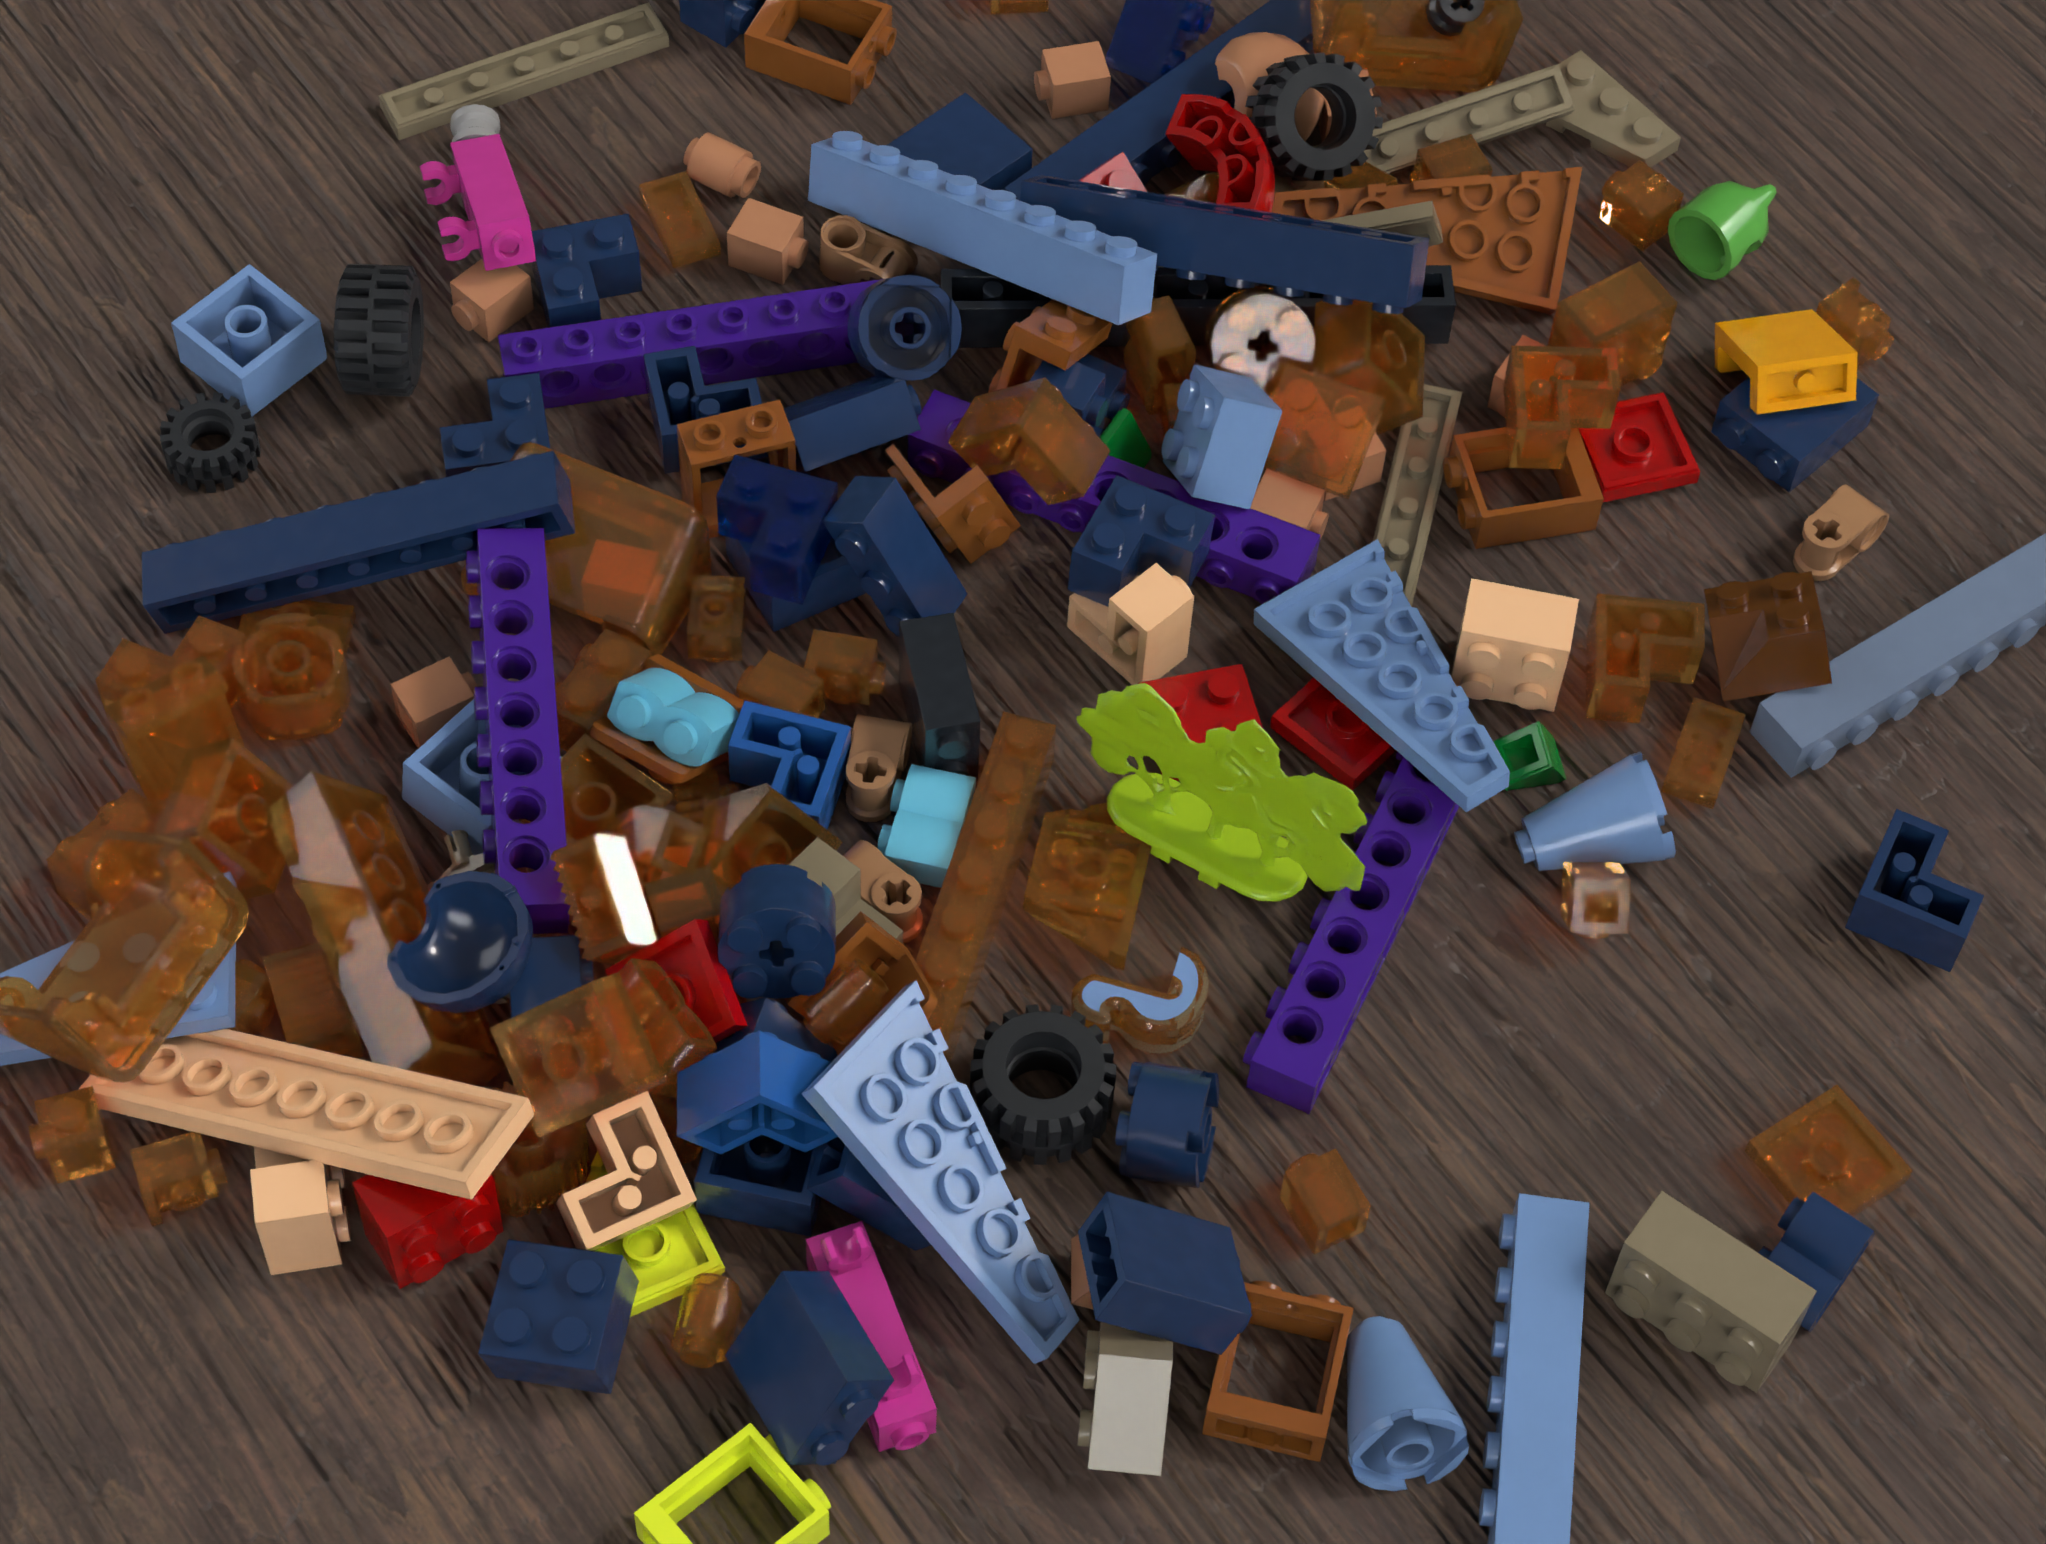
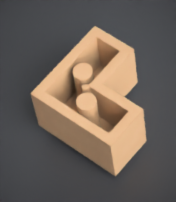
[1067,563,1194,685]
[556,1091,697,1251]
[250,1147,351,1275]

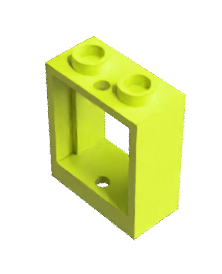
[634,1423,831,1544]

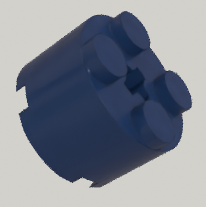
[848,275,962,381]
[718,864,836,999]
[1116,1061,1219,1188]

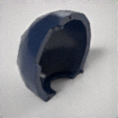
[387,871,533,1013]

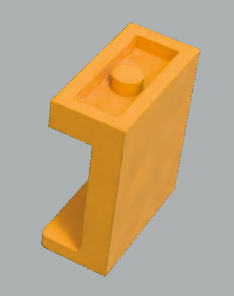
[1715,309,1858,415]

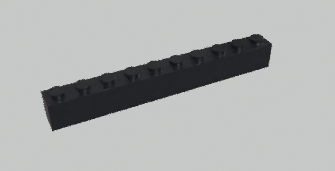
[940,265,1456,348]

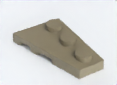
[1546,50,1681,173]

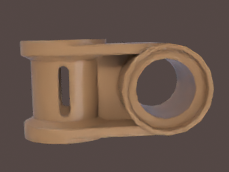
[819,215,918,285]
[1793,484,1889,581]
[846,715,913,822]
[842,840,923,943]

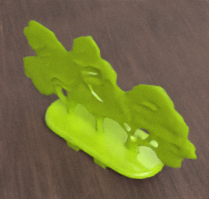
[1076,683,1368,902]

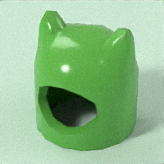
[1668,181,1777,280]

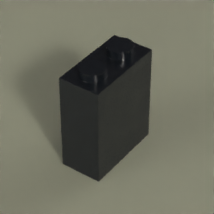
[899,612,981,781]

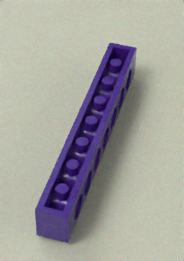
[498,279,914,409]
[908,389,1320,604]
[466,528,571,934]
[1243,752,1460,1114]

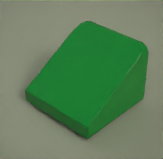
[1096,408,1152,468]
[1493,721,1567,791]

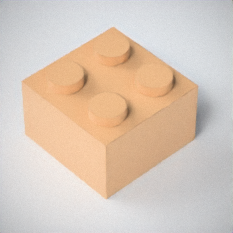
[1451,578,1579,712]

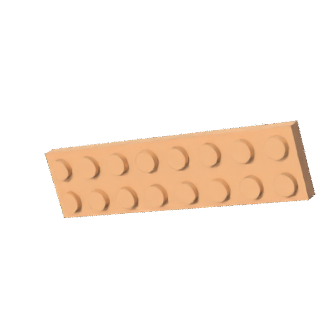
[79,1029,534,1200]

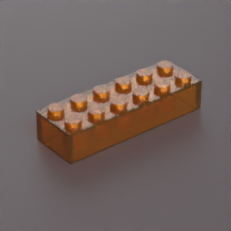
[265,771,508,1087]

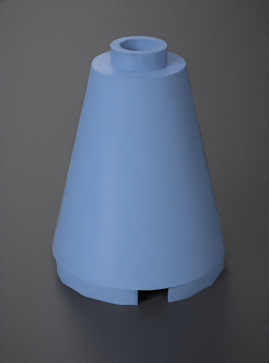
[1514,752,1676,871]
[1346,1316,1469,1491]

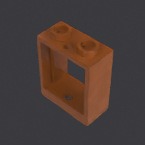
[744,0,897,105]
[677,399,797,542]
[1443,416,1604,549]
[1202,1281,1354,1462]

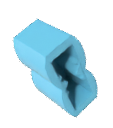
[607,668,739,766]
[877,764,976,890]

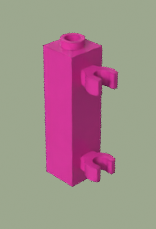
[420,134,536,271]
[806,1221,937,1452]

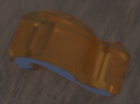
[1070,946,1209,1054]

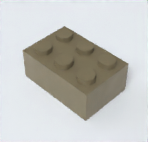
[1605,1191,1817,1393]

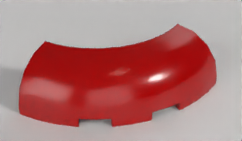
[1165,94,1275,212]

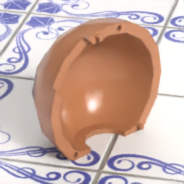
[1215,32,1325,141]

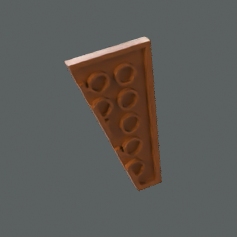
[1272,167,1582,315]

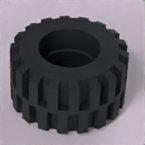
[1245,52,1383,181]
[334,264,424,397]
[970,1004,1116,1165]

